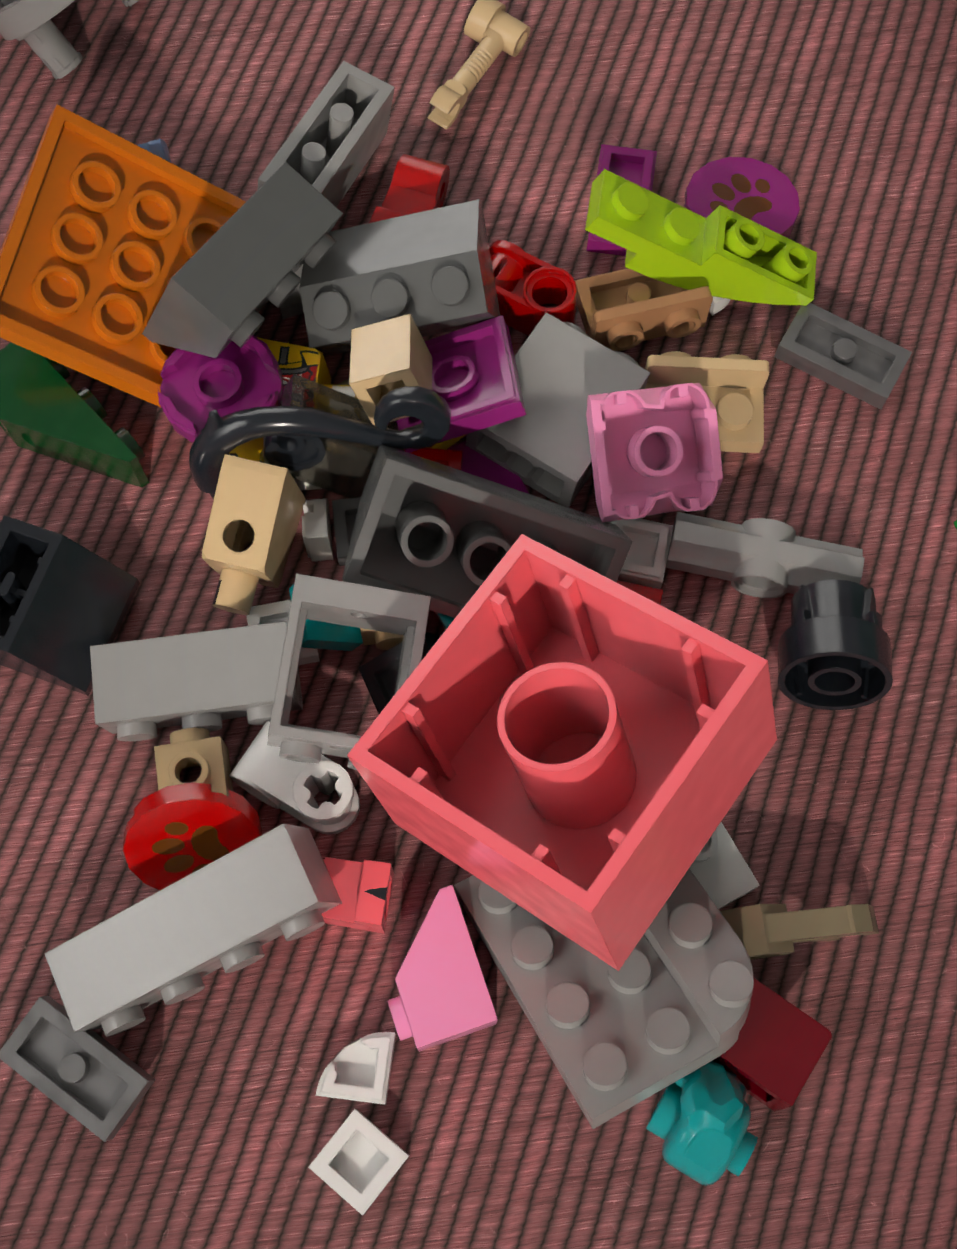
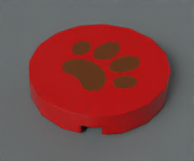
[123,782,262,890]

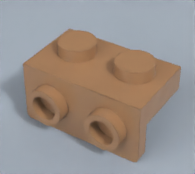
[575,269,713,351]

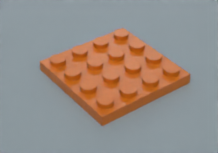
[0,104,246,407]

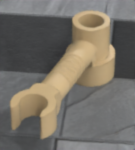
[428,0,531,130]

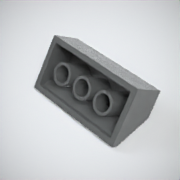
[342,445,633,618]

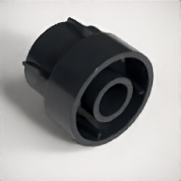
[778,579,893,710]

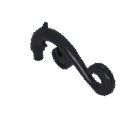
[189,386,451,500]

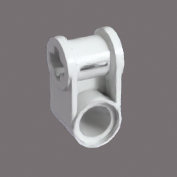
[229,721,360,834]

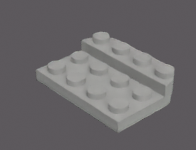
[454,868,754,1129]

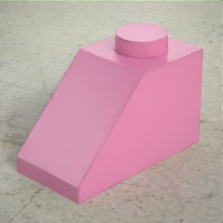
[387,885,498,1052]

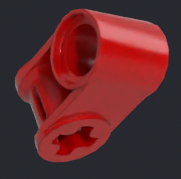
[489,240,577,336]

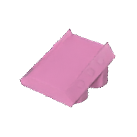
[586,383,723,522]

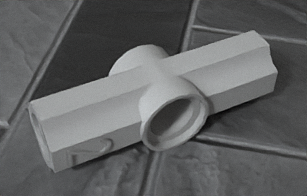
[665,512,865,598]

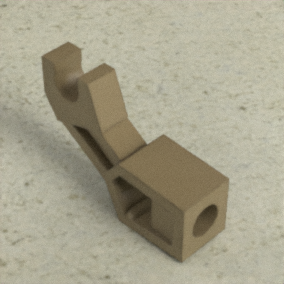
[720,904,879,961]

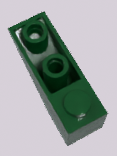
[0,343,149,488]

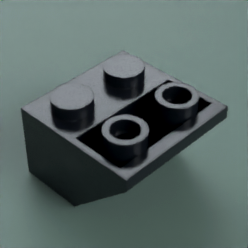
[0,515,140,696]

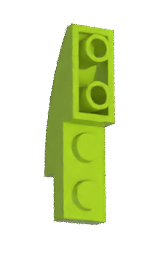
[585,169,817,306]

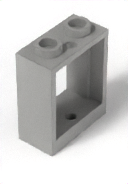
[267,573,431,770]

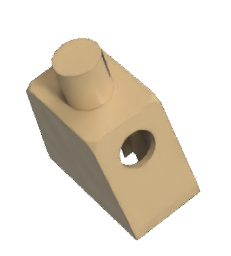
[202,454,306,615]

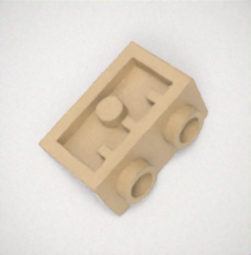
[645,351,769,453]

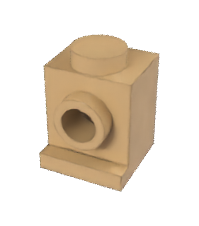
[154,728,233,796]

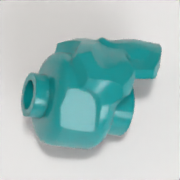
[645,1060,758,1186]

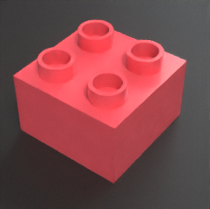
[347,534,777,971]

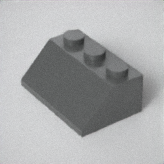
[142,162,343,358]
[299,199,500,355]

